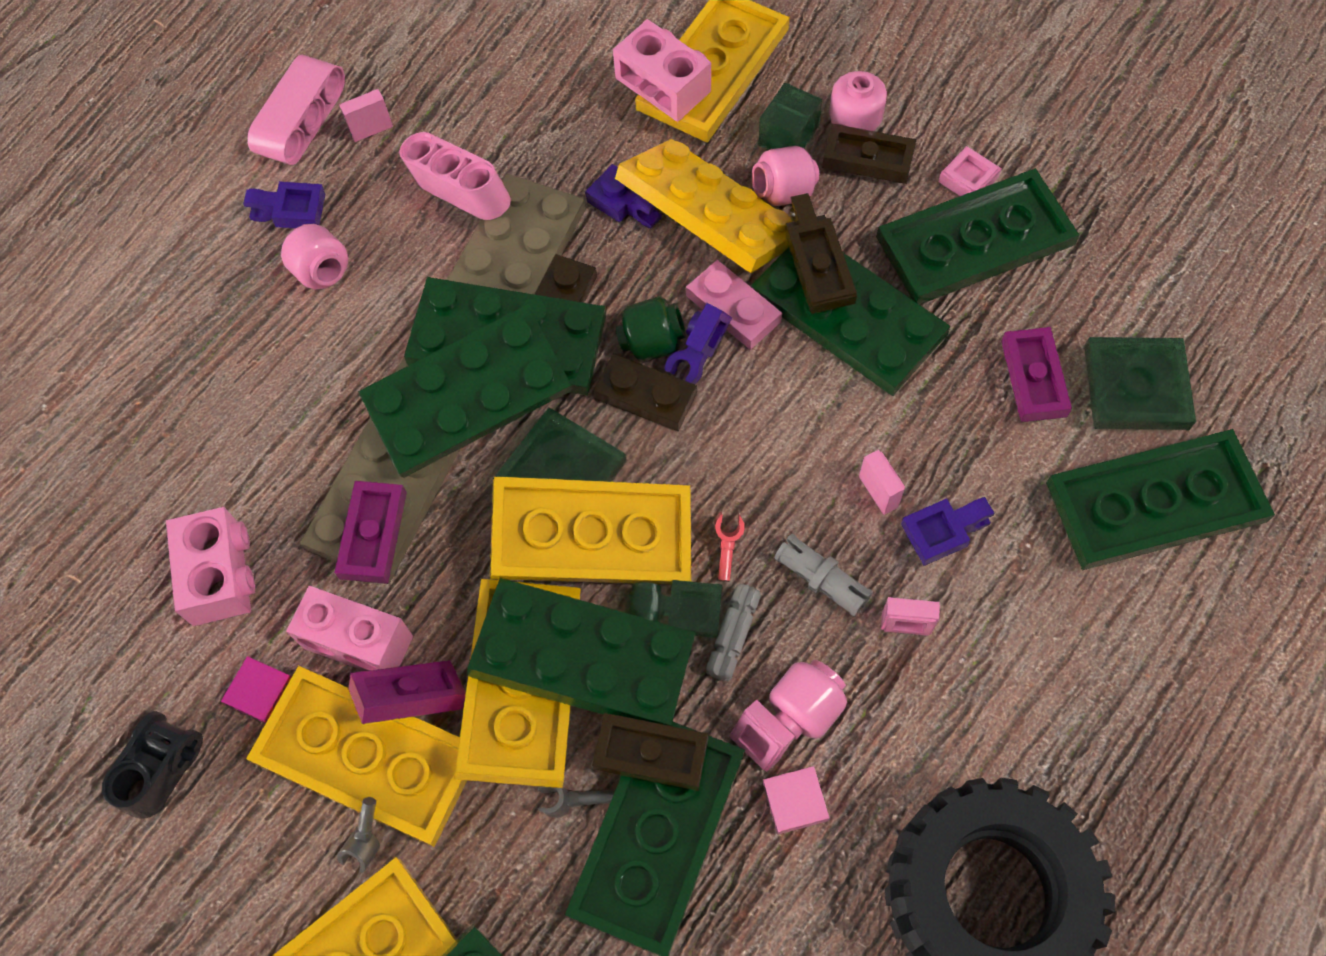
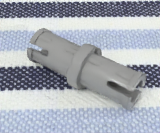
[774,534,873,617]

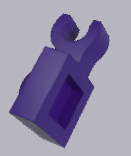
[585,164,662,229]
[243,181,326,228]
[665,303,732,384]
[901,497,995,566]

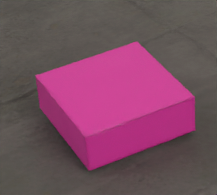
[221,656,292,724]

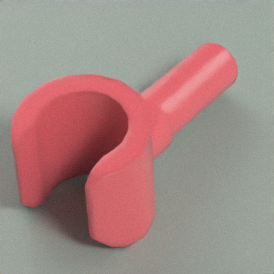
[714,512,745,582]

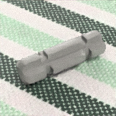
[706,584,761,681]

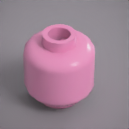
[829,71,887,131]
[752,146,819,207]
[281,224,348,290]
[769,660,847,740]

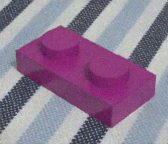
[1001,327,1072,422]
[334,481,407,584]
[348,660,466,724]

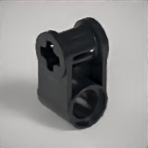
[102,711,203,819]

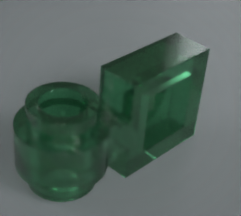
[624,580,722,638]

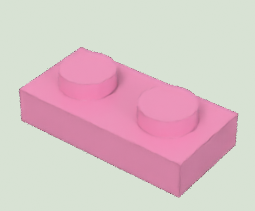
[686,260,782,350]

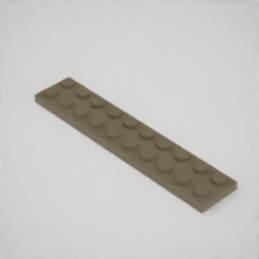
[300,173,586,584]

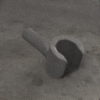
[537,786,613,818]
[337,797,380,873]

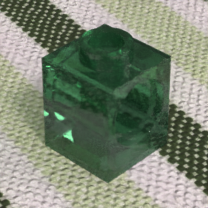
[758,83,822,151]

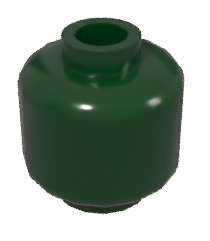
[616,296,686,362]

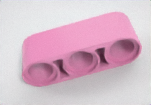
[248,54,345,165]
[399,132,511,220]

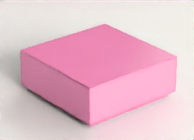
[339,89,393,142]
[938,146,1002,196]
[859,450,905,515]
[881,597,940,636]
[729,700,795,772]
[763,766,830,835]

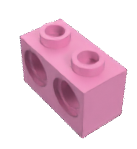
[613,19,711,122]
[166,507,255,626]
[286,586,413,671]

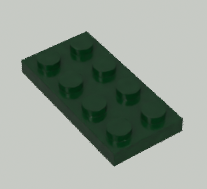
[876,168,1080,305]
[751,247,951,396]
[404,277,606,396]
[358,304,573,478]
[1046,429,1275,571]
[467,578,696,726]
[565,721,745,956]

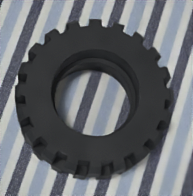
[885,778,1115,956]

